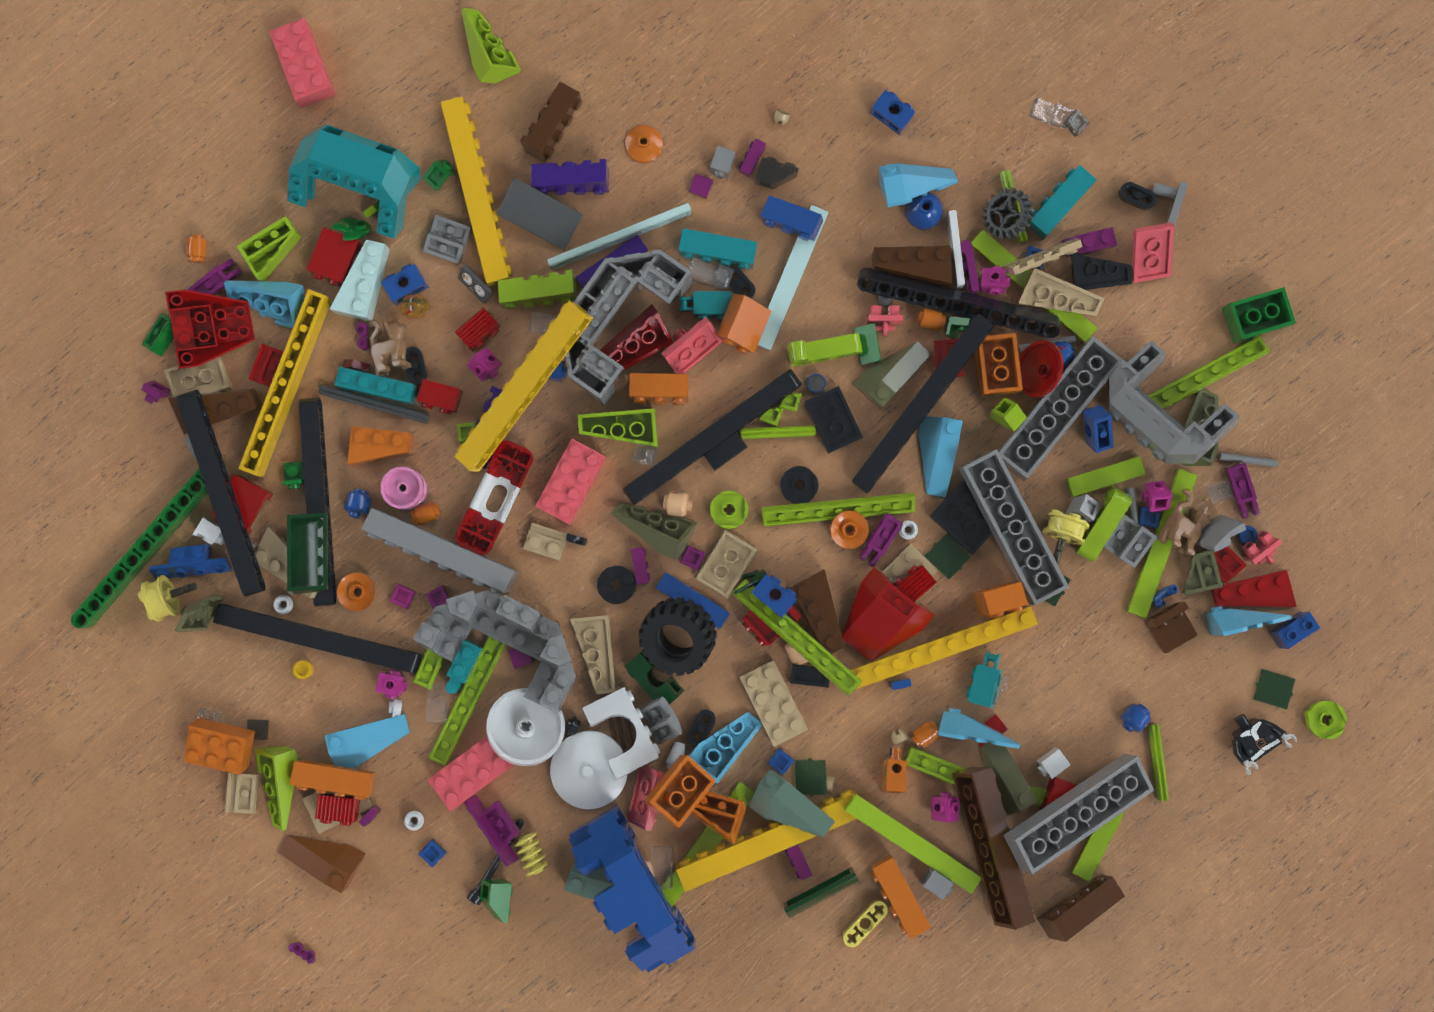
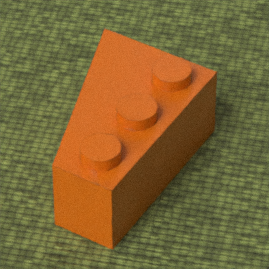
[347,426,414,466]
[691,791,746,845]

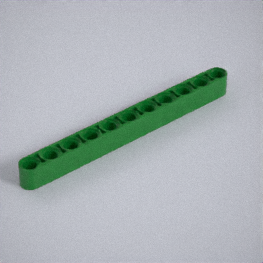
[71,468,208,629]

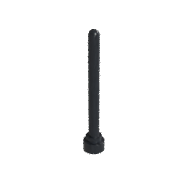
[467,818,524,905]

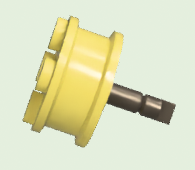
[1042,509,1090,564]
[138,575,197,622]

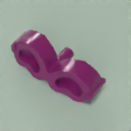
[356,321,369,351]
[288,942,316,964]

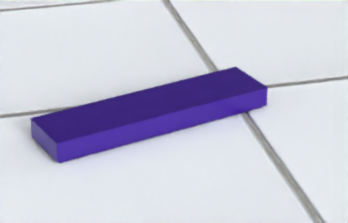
[575,235,648,289]

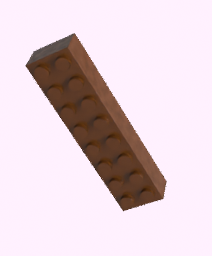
[952,767,1035,930]

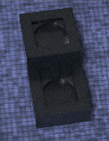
[704,432,748,471]

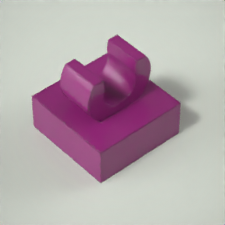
[141,380,170,404]

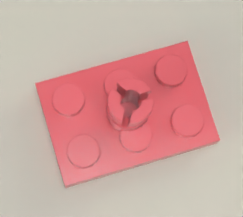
[1131,222,1174,283]
[661,317,722,374]
[627,765,664,831]

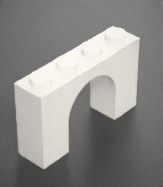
[582,687,660,780]

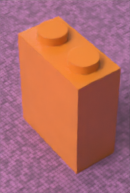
[716,294,772,354]

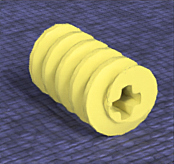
[514,831,548,877]

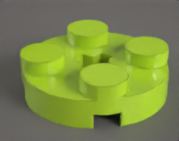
[710,490,748,529]
[1304,700,1347,739]

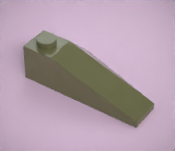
[852,341,931,410]
[1182,389,1218,466]
[612,502,697,560]
[174,595,224,632]
[979,742,1037,815]

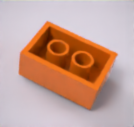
[975,333,1023,397]
[629,373,689,406]
[973,582,1028,618]
[183,718,255,775]
[644,755,716,828]

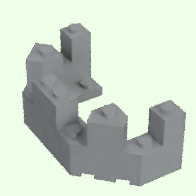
[565,249,692,406]
[413,590,576,714]

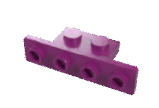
[463,795,521,867]

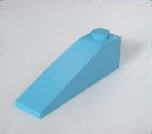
[879,163,958,207]
[224,280,305,328]
[918,416,963,498]
[1205,606,1292,636]
[938,708,1021,749]
[689,712,762,787]
[324,714,410,768]

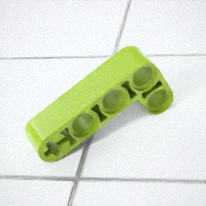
[787,333,863,367]
[1075,485,1132,562]

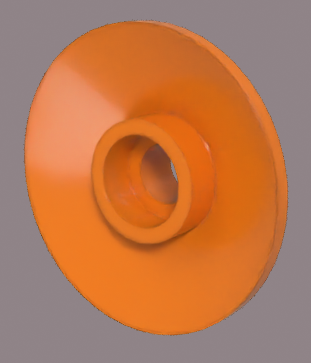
[625,125,663,163]
[830,511,869,549]
[337,573,376,611]

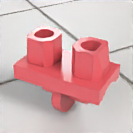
[867,305,903,336]
[1242,531,1282,565]

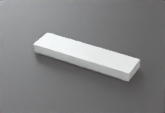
[946,210,965,289]

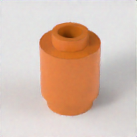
[186,234,207,263]
[917,308,946,331]
[411,501,441,525]
[912,720,939,748]

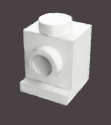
[193,518,224,545]

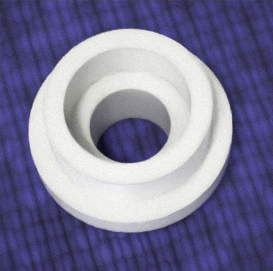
[899,520,918,540]
[273,595,293,614]
[388,698,402,717]
[404,811,424,831]

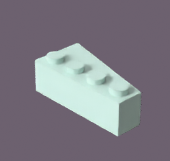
[330,240,390,321]

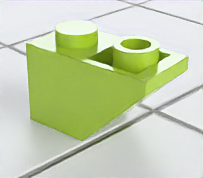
[989,398,1027,432]

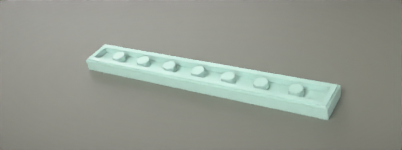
[547,203,691,270]
[758,205,829,351]

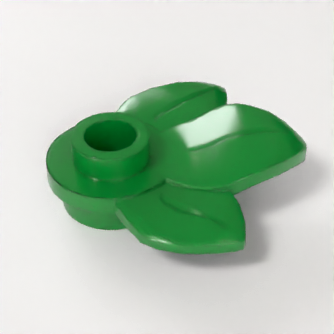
[331,217,371,241]

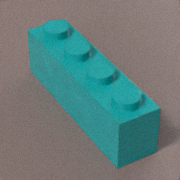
[1028,165,1097,240]
[678,228,758,270]
[334,367,418,406]

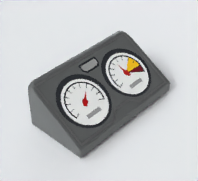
[458,264,494,304]

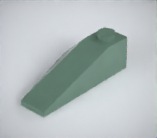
[749,769,835,838]

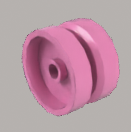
[381,467,428,510]

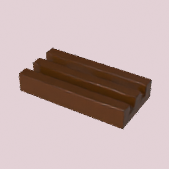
[608,717,633,752]

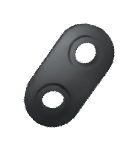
[1118,182,1157,211]
[724,266,755,299]
[406,347,428,385]
[687,709,716,746]

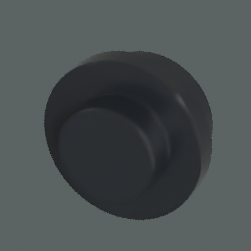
[565,716,580,735]

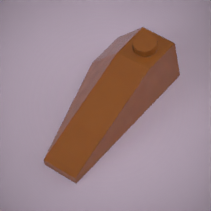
[278,835,365,893]

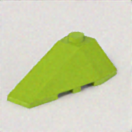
[461,8,521,84]
[254,746,298,831]

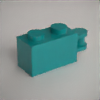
[678,291,732,321]
[446,639,483,694]
[966,651,1003,708]

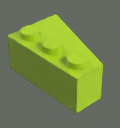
[237,216,302,281]

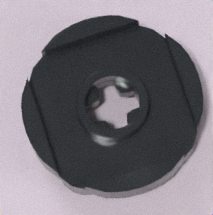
[780,466,819,504]
[597,566,636,604]

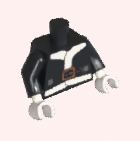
[1232,714,1297,775]

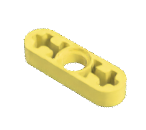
[842,899,888,947]

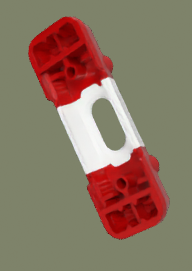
[455,440,534,555]

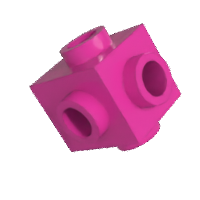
[981,266,1010,295]
[467,347,502,382]
[1141,481,1172,512]
[375,670,408,699]
[931,792,960,822]

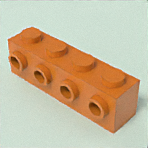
[290,759,376,800]
[870,854,931,939]

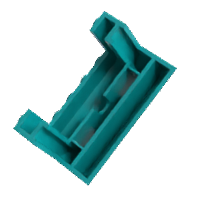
[287,124,422,239]

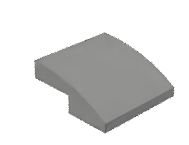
[423,215,472,264]
[1104,515,1157,568]
[1196,515,1246,552]
[640,696,682,744]

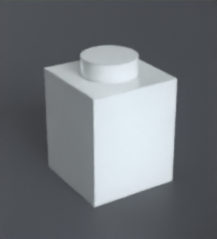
[1037,747,1071,779]

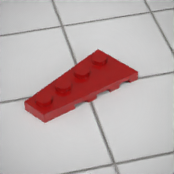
[1211,570,1297,607]

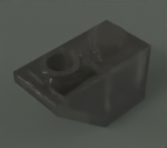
[755,157,799,189]

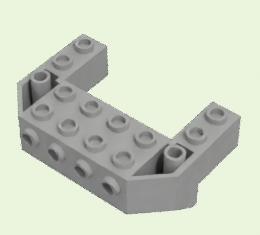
[1108,341,1240,464]

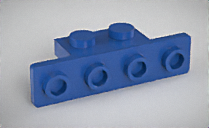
[149,544,232,580]
[656,573,730,629]

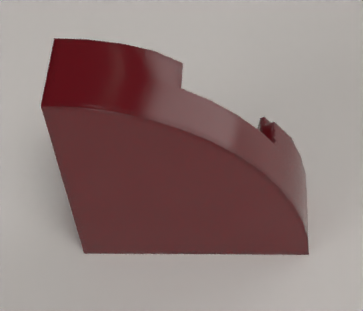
[343,359,370,371]

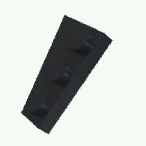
[1071,253,1132,290]

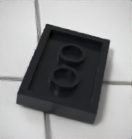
[804,386,863,454]

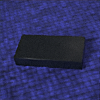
[790,664,830,688]

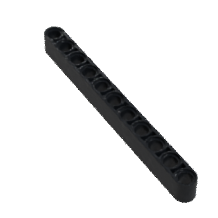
[857,268,1060,338]
[852,314,995,493]
[622,369,802,505]
[176,389,266,597]
[299,397,337,607]
[213,603,421,674]

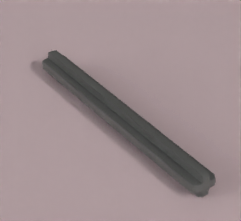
[319,384,430,424]

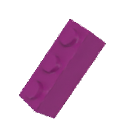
[739,138,766,178]
[631,547,651,585]
[784,844,812,880]

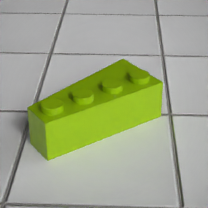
[498,269,577,309]
[577,408,658,447]

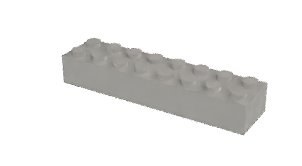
[998,336,1123,481]
[959,449,1069,605]
[362,508,519,595]
[1003,753,1154,874]

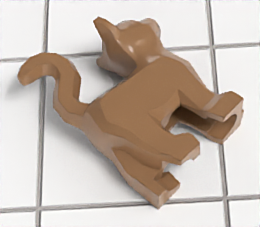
[368,320,411,377]
[1157,489,1211,556]

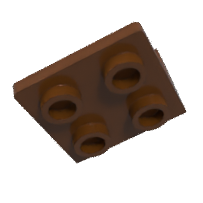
[1145,602,1197,653]

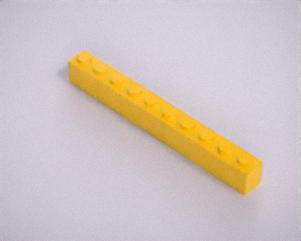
[441,96,513,287]
[238,289,332,477]
[454,301,594,472]
[849,606,1038,690]
[676,789,858,892]

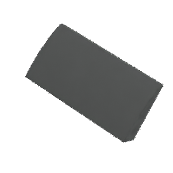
[497,178,582,251]

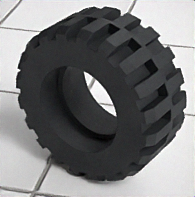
[638,597,717,676]

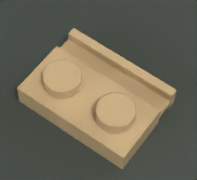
[523,523,567,561]
[225,773,259,814]

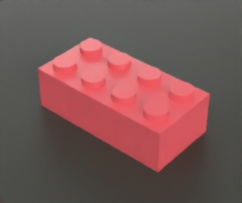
[269,18,336,108]
[535,439,607,525]
[428,736,514,812]

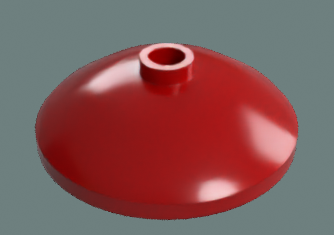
[1019,340,1064,398]

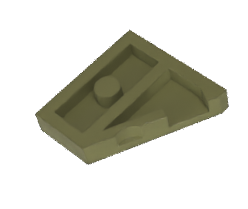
[1184,550,1223,595]

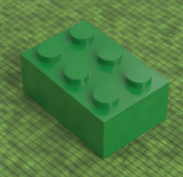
[1222,287,1296,344]

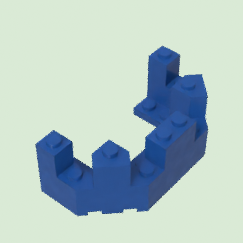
[569,804,696,972]

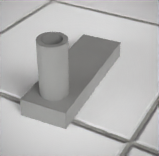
[1153,182,1188,227]

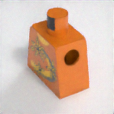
[882,748,907,794]

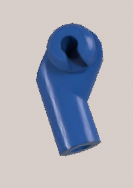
[1152,584,1178,608]

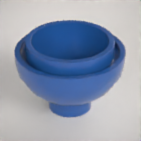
[905,192,943,230]

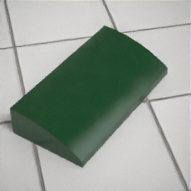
[287,513,328,594]
[783,867,859,918]

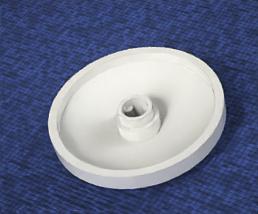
[486,688,565,766]
[550,730,628,809]

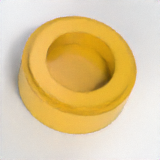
[293,660,314,680]

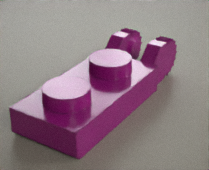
[1061,227,1117,257]
[960,240,980,295]
[188,259,242,295]
[1225,463,1260,519]
[859,513,903,567]

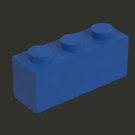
[760,195,823,241]

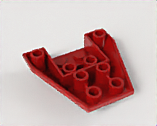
[165,290,255,369]
[842,566,935,661]

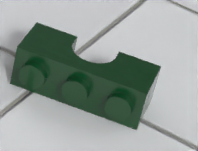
[624,652,684,705]

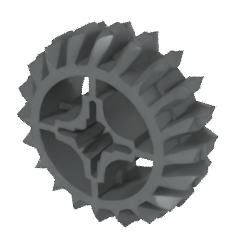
[982,188,1034,240]

